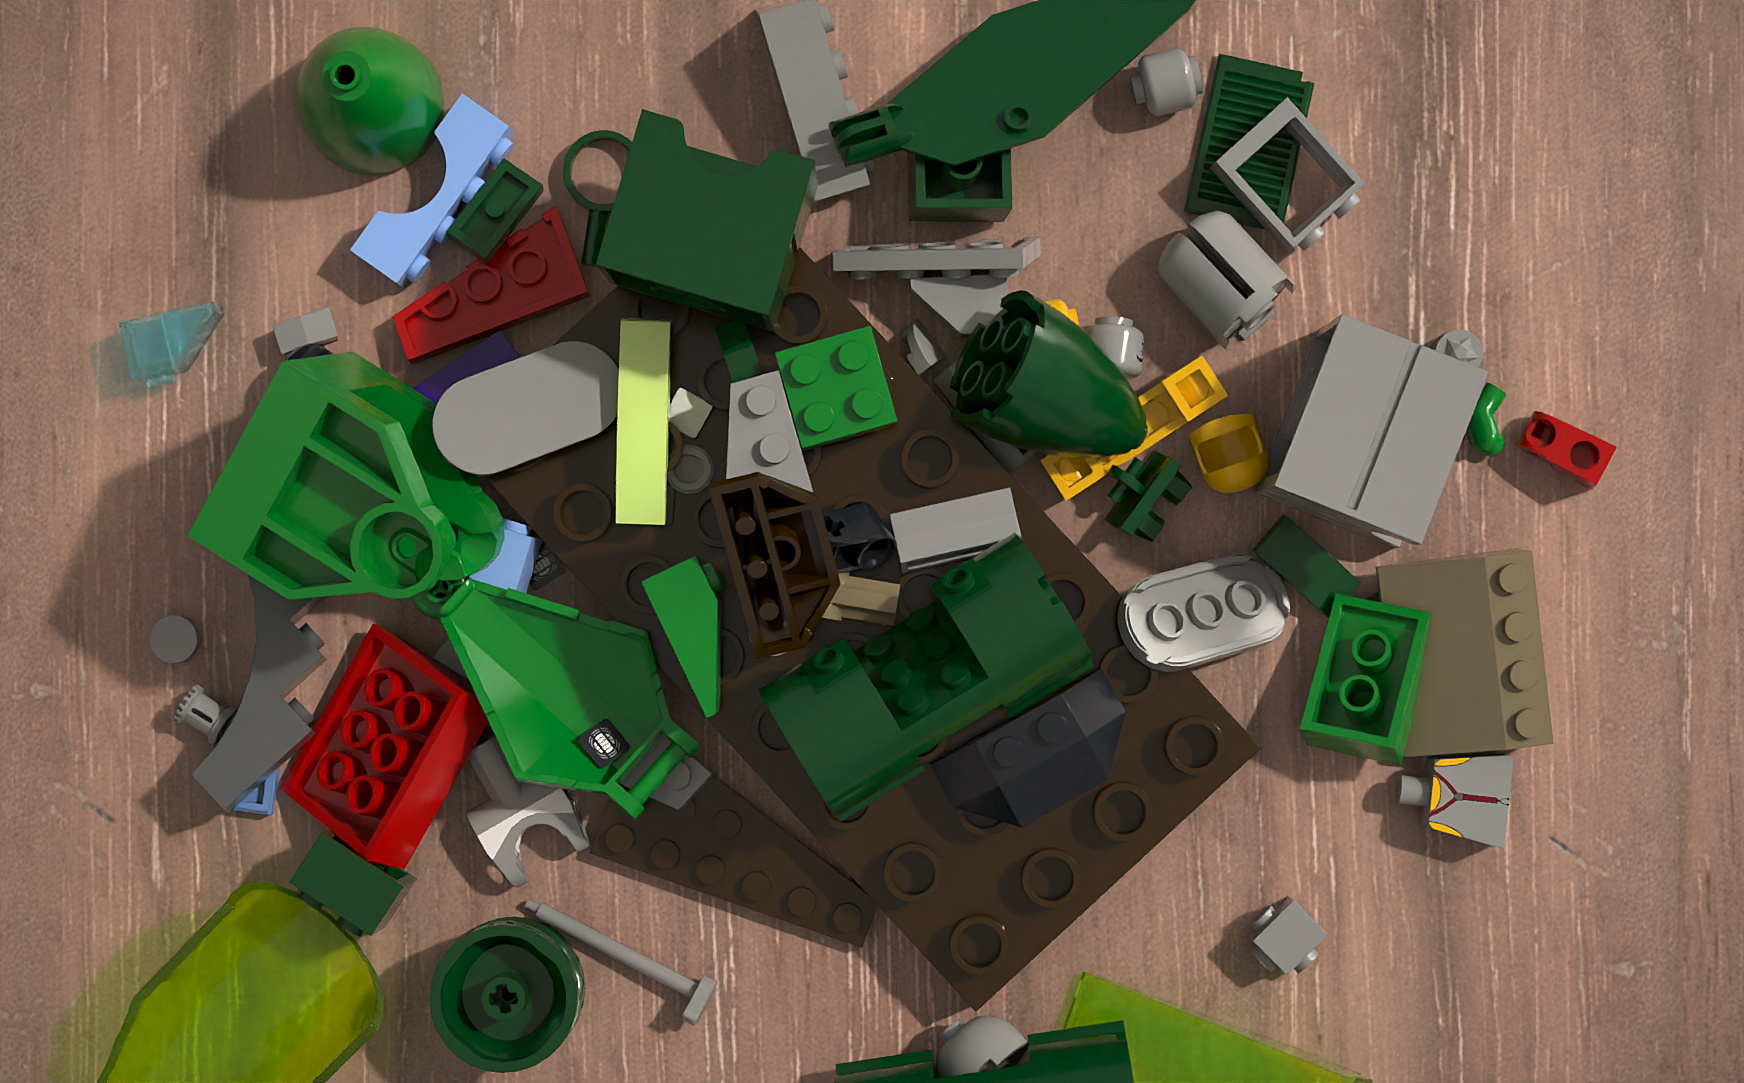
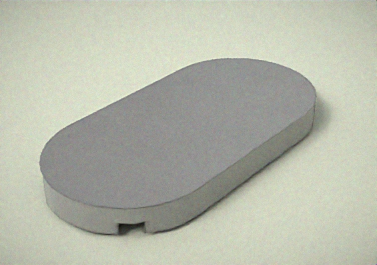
[431,341,619,476]
[1118,553,1290,672]

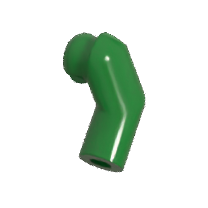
[1466,382,1507,457]

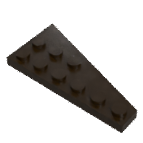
[590,775,877,948]

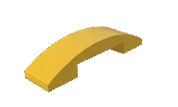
[1040,356,1228,501]

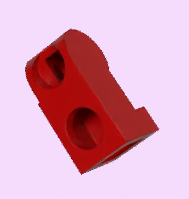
[1516,411,1617,490]

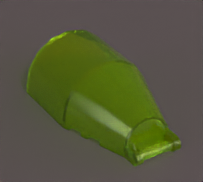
[97,882,385,1083]

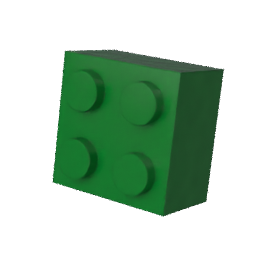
[775,326,898,451]

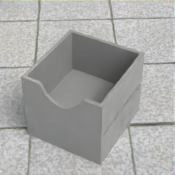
[1255,314,1489,548]

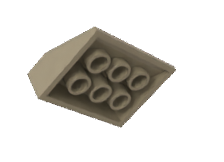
[1375,548,1554,757]

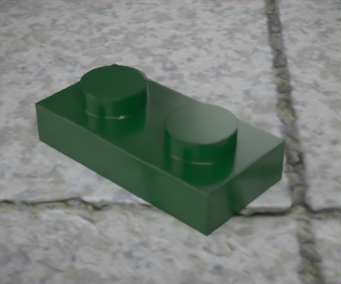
[446,158,544,265]

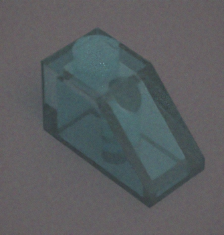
[119,301,224,388]

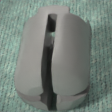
[1158,211,1297,351]

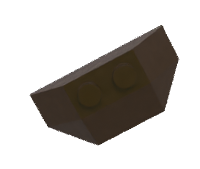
[708,472,841,659]

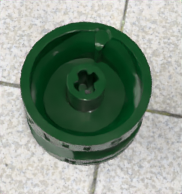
[429,916,586,1073]

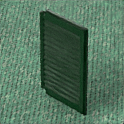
[1184,53,1315,229]

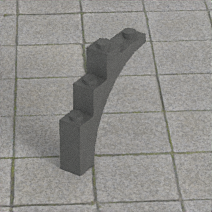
[191,575,327,813]

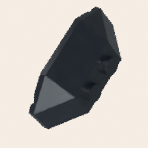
[930,669,1126,828]

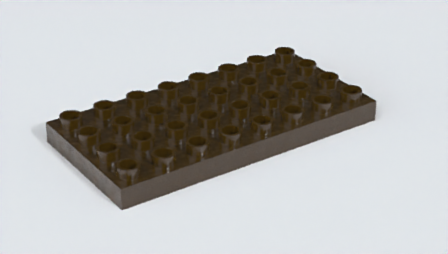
[484,247,1261,1012]

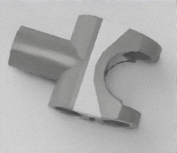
[466,736,590,888]

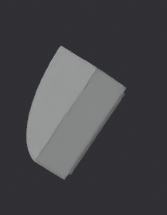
[902,318,946,375]

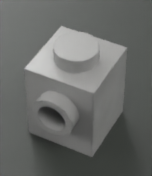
[1248,896,1328,975]

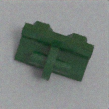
[1104,450,1192,542]

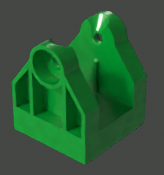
[187,352,505,600]

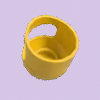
[1189,413,1270,494]

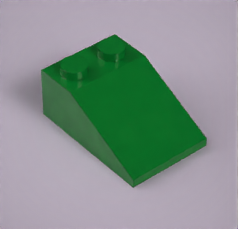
[641,556,725,718]
[1300,594,1431,766]

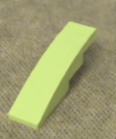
[616,318,671,525]

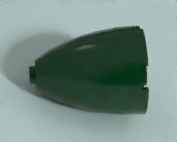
[950,290,1148,458]

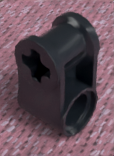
[822,503,897,573]

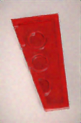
[392,205,590,365]

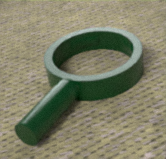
[563,130,632,267]

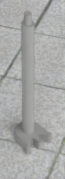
[524,899,718,1026]

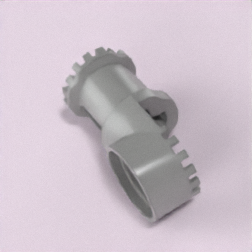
[173,685,238,747]

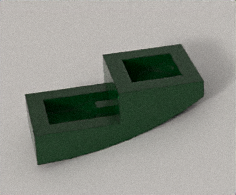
[1252,515,1361,618]

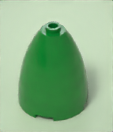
[296,27,444,175]

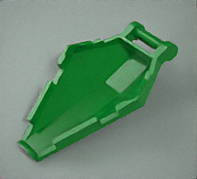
[438,577,700,820]

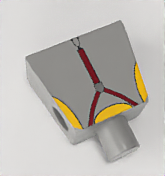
[1396,754,1514,848]

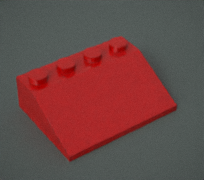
[280,623,489,869]

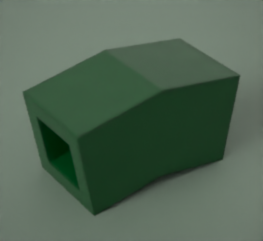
[714,318,763,383]

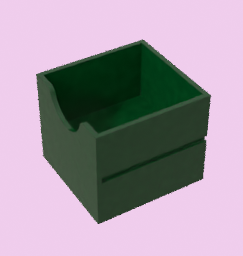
[596,109,818,332]

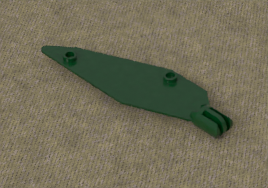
[828,0,1196,168]

